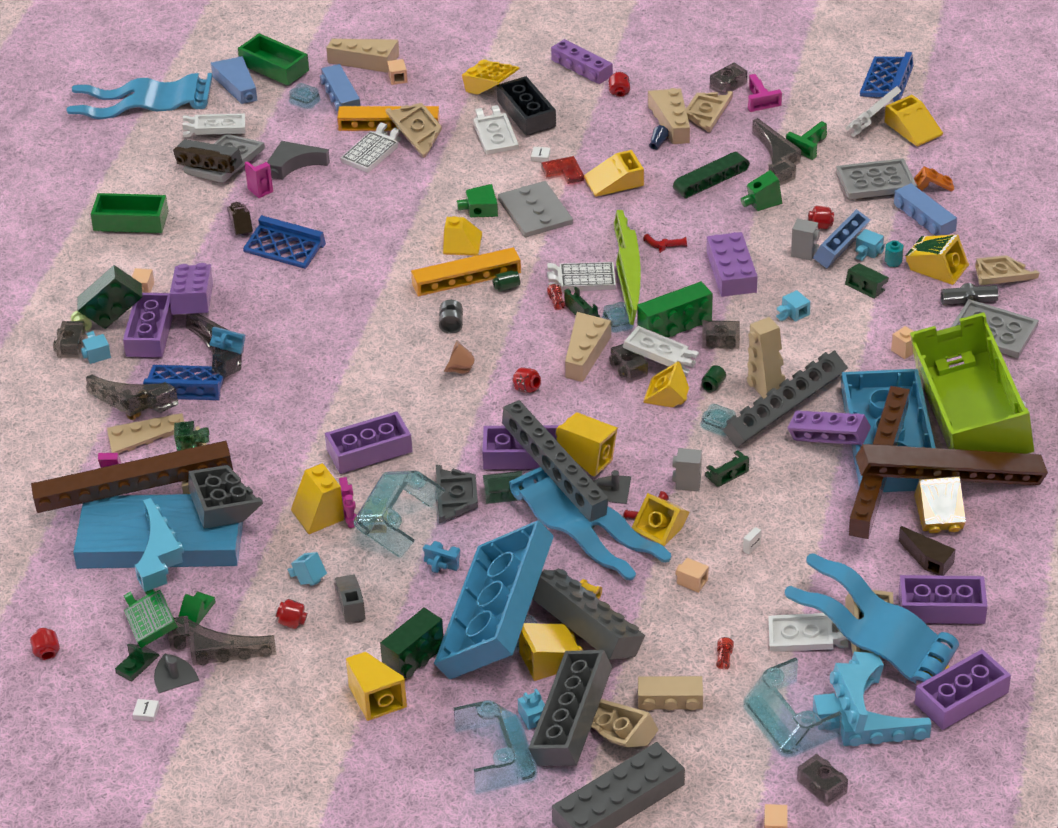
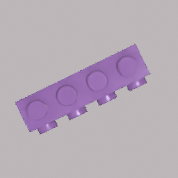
[551,39,613,85]
[788,411,871,445]

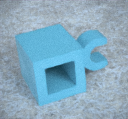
[855,229,885,261]
[776,290,811,322]
[81,331,111,364]
[287,552,327,586]
[517,689,545,730]

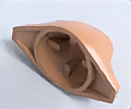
[444,340,475,374]

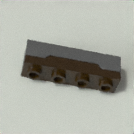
[173,139,243,173]

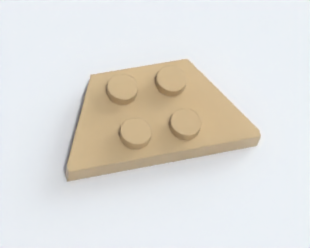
[686,91,733,132]
[386,103,442,158]
[975,255,1040,285]

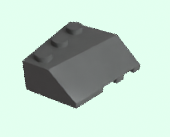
[188,465,263,529]

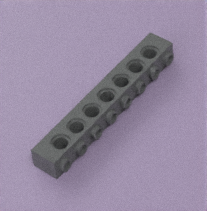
[723,350,848,447]
[502,400,609,522]

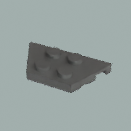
[436,464,478,523]

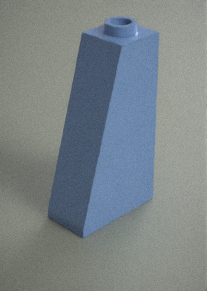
[211,56,258,104]

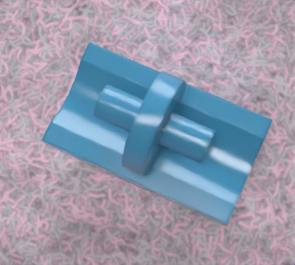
[210,327,246,354]
[423,541,461,573]

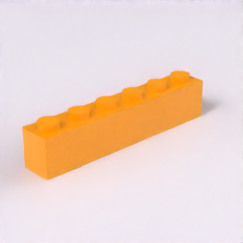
[337,106,440,131]
[411,247,521,297]

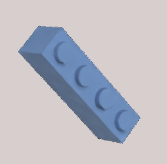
[320,64,361,111]
[894,183,957,236]
[813,209,870,269]

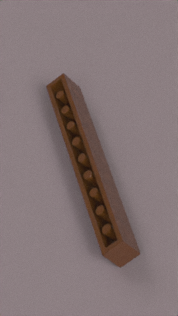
[849,386,910,539]
[31,440,233,513]
[855,444,1048,485]

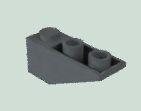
[335,574,366,623]

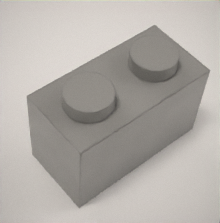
[791,218,820,261]
[672,448,702,492]

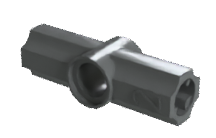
[940,283,998,305]

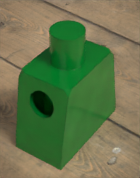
[740,170,783,211]
[456,184,498,218]

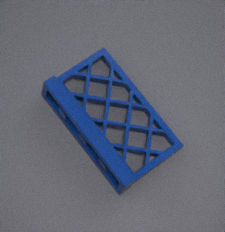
[860,52,914,102]
[243,215,326,269]
[143,365,227,400]

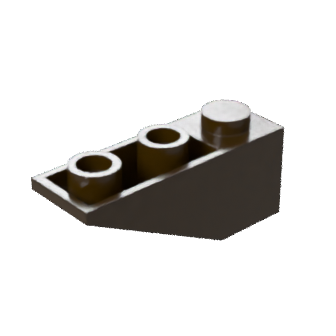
[227,202,253,235]
[899,526,956,576]

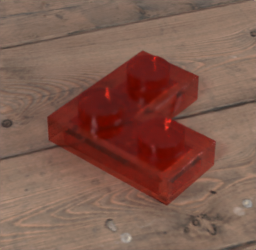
[541,156,584,184]

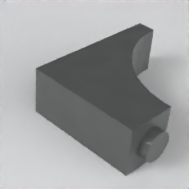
[267,141,330,180]

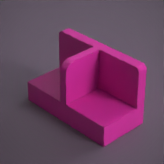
[244,161,273,198]

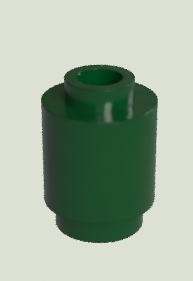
[492,270,521,292]
[701,365,727,392]

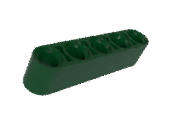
[673,151,750,199]

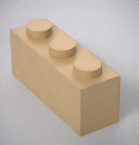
[638,676,703,711]

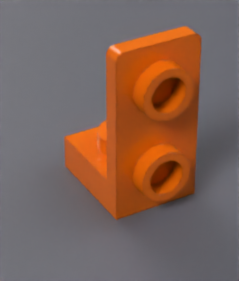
[914,166,954,192]

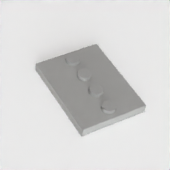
[183,134,265,183]
[836,158,917,199]
[498,181,573,238]
[951,299,1039,358]

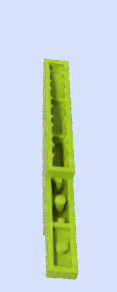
[614,210,641,325]

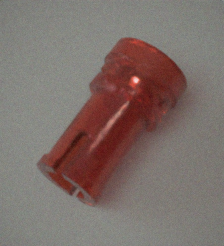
[547,284,565,310]
[716,637,734,669]

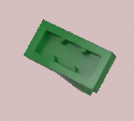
[785,121,827,160]

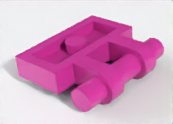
[339,477,357,528]

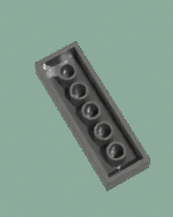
[532,568,645,660]
[528,650,612,766]
[552,742,685,828]

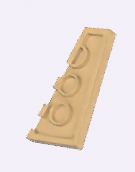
[107,413,186,454]

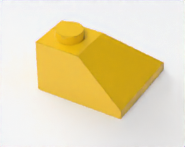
[443,216,482,256]
[643,361,689,408]
[632,493,690,546]

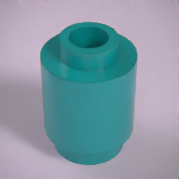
[884,240,904,267]

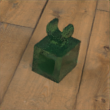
[174,421,210,451]

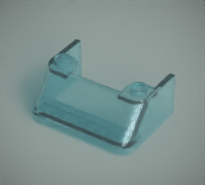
[354,470,445,558]
[743,657,842,758]
[453,700,538,794]

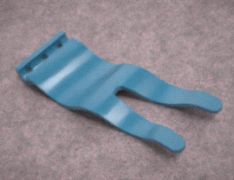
[66,73,213,119]
[509,467,671,580]
[785,553,959,684]

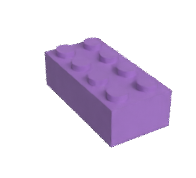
[707,232,758,297]
[169,263,213,315]
[123,293,173,357]
[325,411,413,474]
[482,425,559,469]
[898,575,988,624]
[914,649,1011,730]

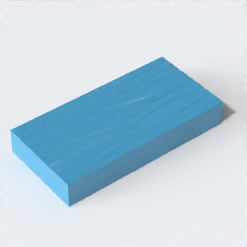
[841,369,936,492]
[73,494,243,569]
[434,520,554,679]

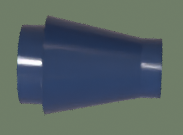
[649,125,669,150]

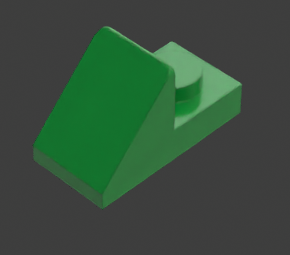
[177,591,216,630]

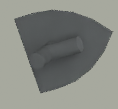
[593,470,631,504]
[154,653,199,693]

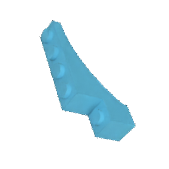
[135,498,184,592]
[830,652,884,733]
[813,693,932,746]

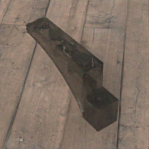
[752,118,801,186]
[186,313,244,378]
[86,374,179,417]
[168,616,277,665]

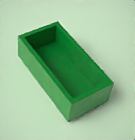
[237,33,309,86]
[90,193,169,233]
[637,281,713,338]

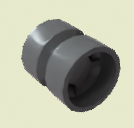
[439,299,463,334]

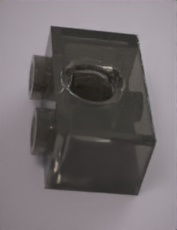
[710,62,748,95]
[702,320,740,349]
[53,321,86,359]
[609,344,648,383]
[797,754,848,807]

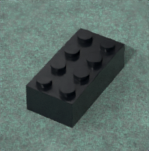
[497,76,556,136]

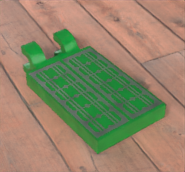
[123,589,178,648]

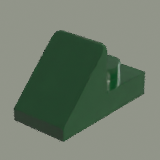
[115,644,160,682]

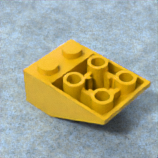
[462,59,520,95]
[884,94,943,146]
[584,150,644,197]

